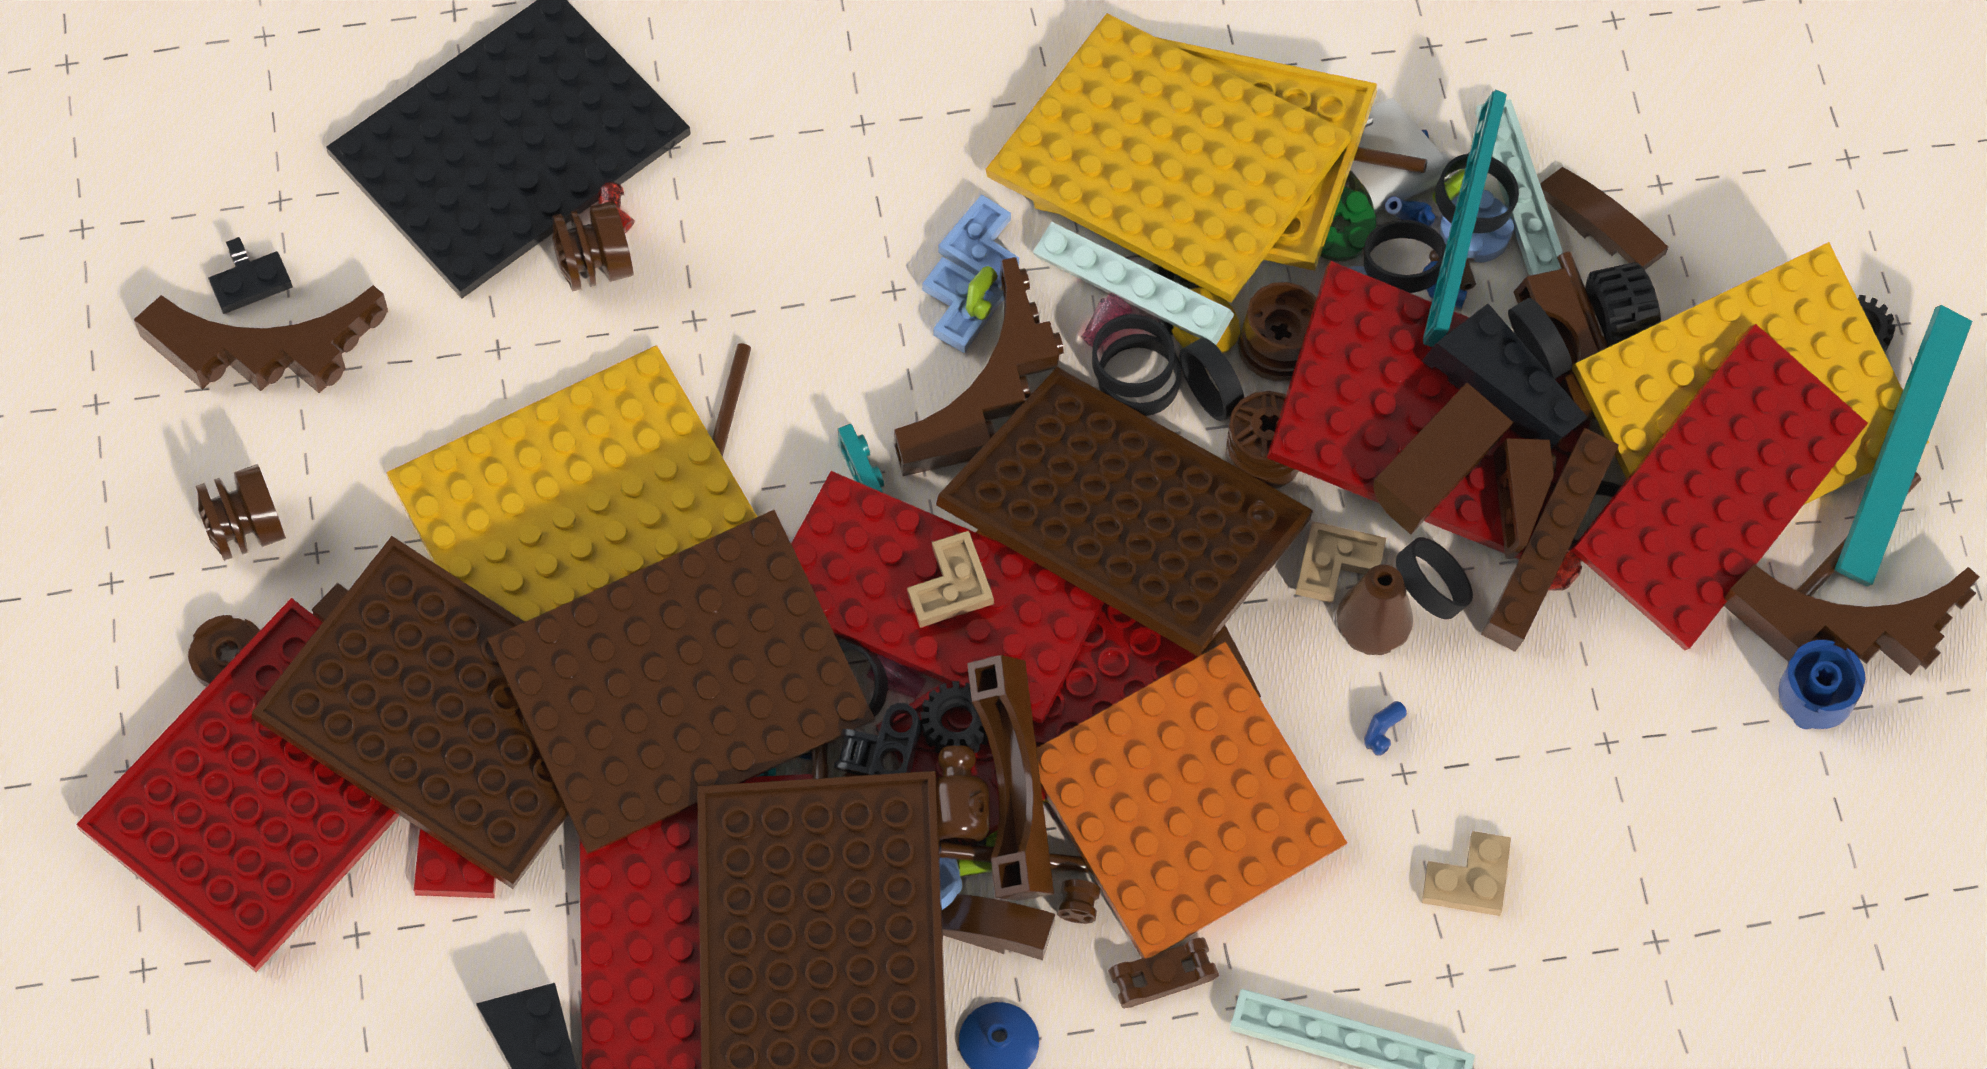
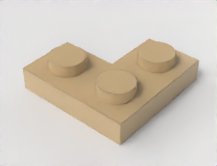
[1296,521,1386,603]
[907,531,994,628]
[1422,831,1511,916]

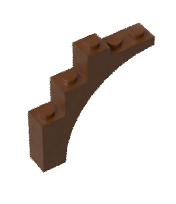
[893,257,1064,476]
[134,285,388,393]
[1724,564,1980,676]

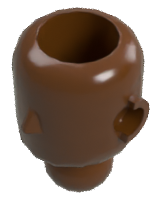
[936,746,990,844]

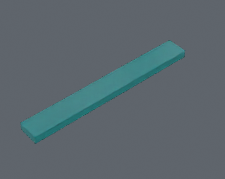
[1422,89,1507,347]
[1835,305,1973,587]

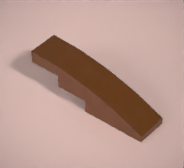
[1540,167,1668,270]

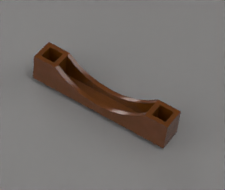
[1481,428,1619,652]
[967,655,1054,901]

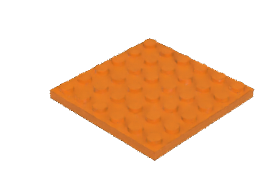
[1036,642,1347,959]

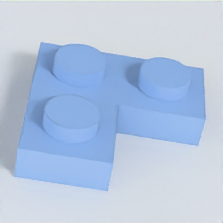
[938,194,1019,289]
[922,257,1004,353]

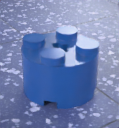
[1778,640,1866,729]

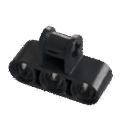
[833,703,922,776]

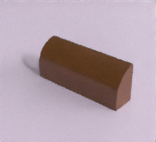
[1373,383,1513,535]

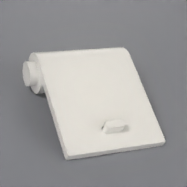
[1349,97,1450,214]

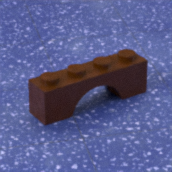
[1513,268,1600,422]

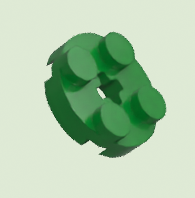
[1320,188,1376,262]

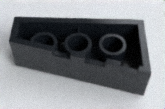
[1421,303,1588,450]
[476,983,577,1069]

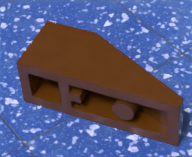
[1493,438,1556,559]

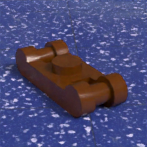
[1108,937,1219,1009]

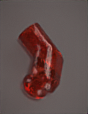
[598,182,635,233]
[1548,551,1582,591]

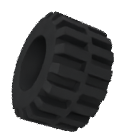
[1585,262,1661,347]

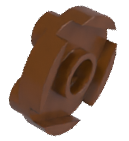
[188,615,260,687]

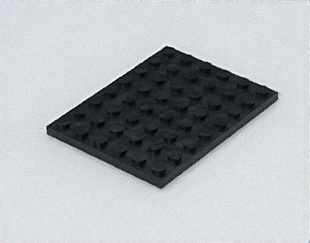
[326,0,691,299]

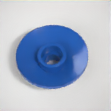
[959,1002,1039,1069]

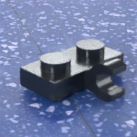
[208,237,293,314]

